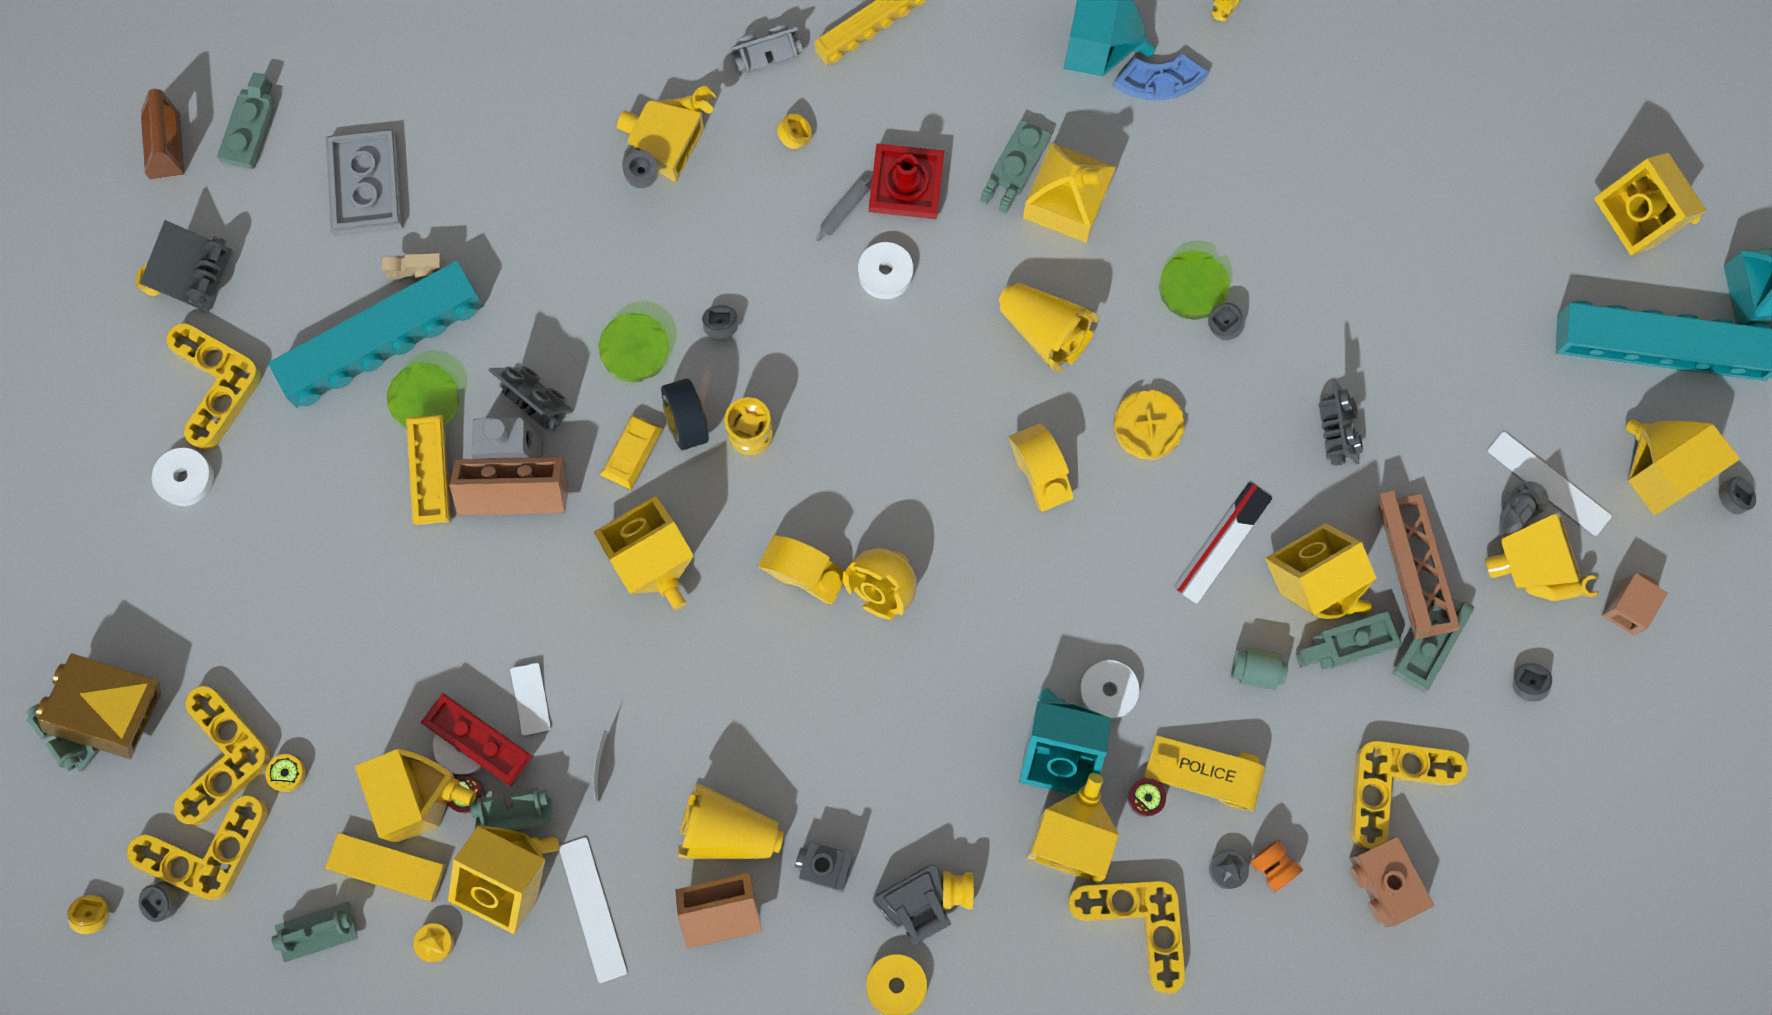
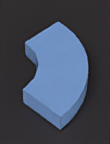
[1113,53,1209,100]

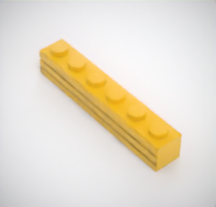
[814,0,927,66]

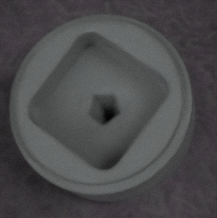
[1208,303,1245,340]
[702,305,738,339]
[1719,477,1756,514]
[1513,663,1552,701]
[1209,850,1249,889]
[139,881,179,922]

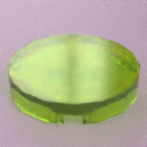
[1158,250,1230,320]
[598,313,670,383]
[387,362,459,429]

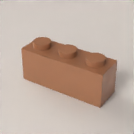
[449,457,569,516]

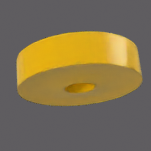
[866,954,927,1015]

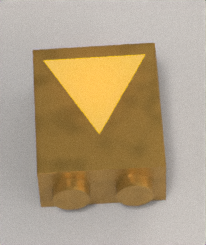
[36,653,161,760]

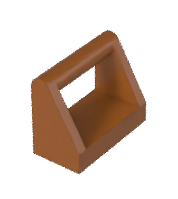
[141,89,184,179]

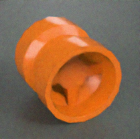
[1250,839,1303,892]

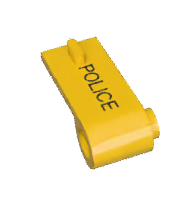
[1144,735,1266,812]

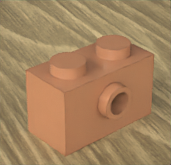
[1349,836,1435,927]
[675,873,762,949]

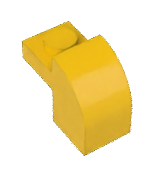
[1008,423,1074,512]
[757,535,845,605]

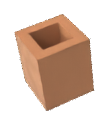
[1602,573,1668,635]

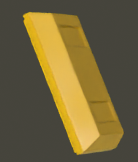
[599,414,664,490]

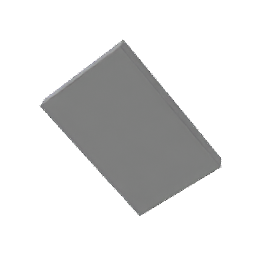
[326,129,403,236]

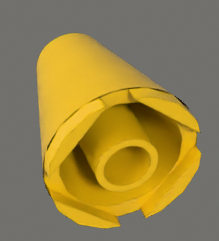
[999,283,1099,372]
[677,783,784,859]

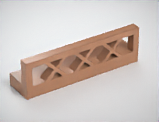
[1378,490,1460,639]

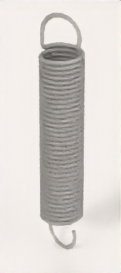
[816,175,872,241]

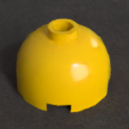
[843,547,917,620]

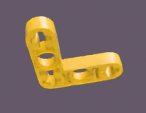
[166,323,261,451]
[174,686,271,826]
[1350,741,1468,850]
[127,796,268,900]
[1067,881,1185,994]

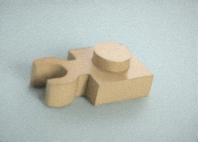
[381,253,447,282]

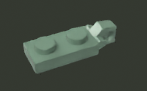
[217,72,274,169]
[1295,611,1402,669]

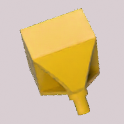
[1023,142,1116,243]
[1594,153,1707,256]
[1626,419,1740,515]
[594,496,694,611]
[1265,523,1377,619]
[354,749,476,843]
[1026,773,1119,883]
[448,826,559,935]

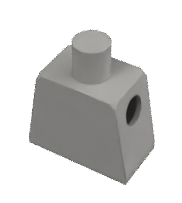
[472,418,543,459]

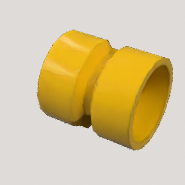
[724,397,774,456]

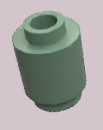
[1231,647,1288,690]

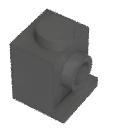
[794,842,854,893]

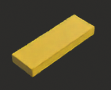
[325,833,446,902]

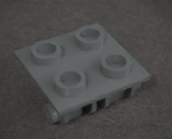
[139,220,232,312]
[488,366,573,431]
[1318,379,1363,466]

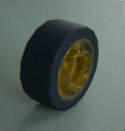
[661,378,709,451]

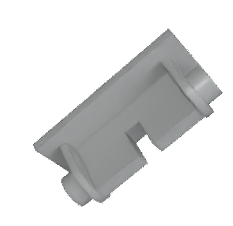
[731,24,803,73]

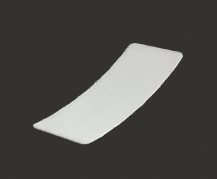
[510,663,551,736]
[593,730,608,803]

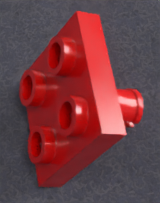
[869,143,945,219]

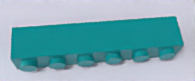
[267,260,484,408]
[1555,300,1772,381]

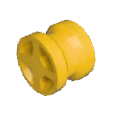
[942,871,974,909]

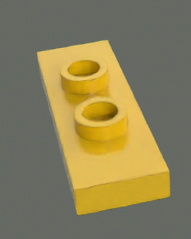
[406,415,451,525]

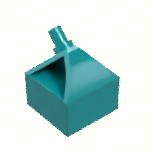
[1064,0,1156,76]
[1724,248,1772,328]
[1019,688,1111,795]

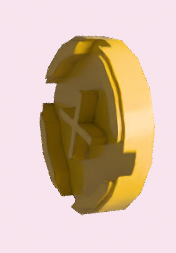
[1113,389,1185,460]

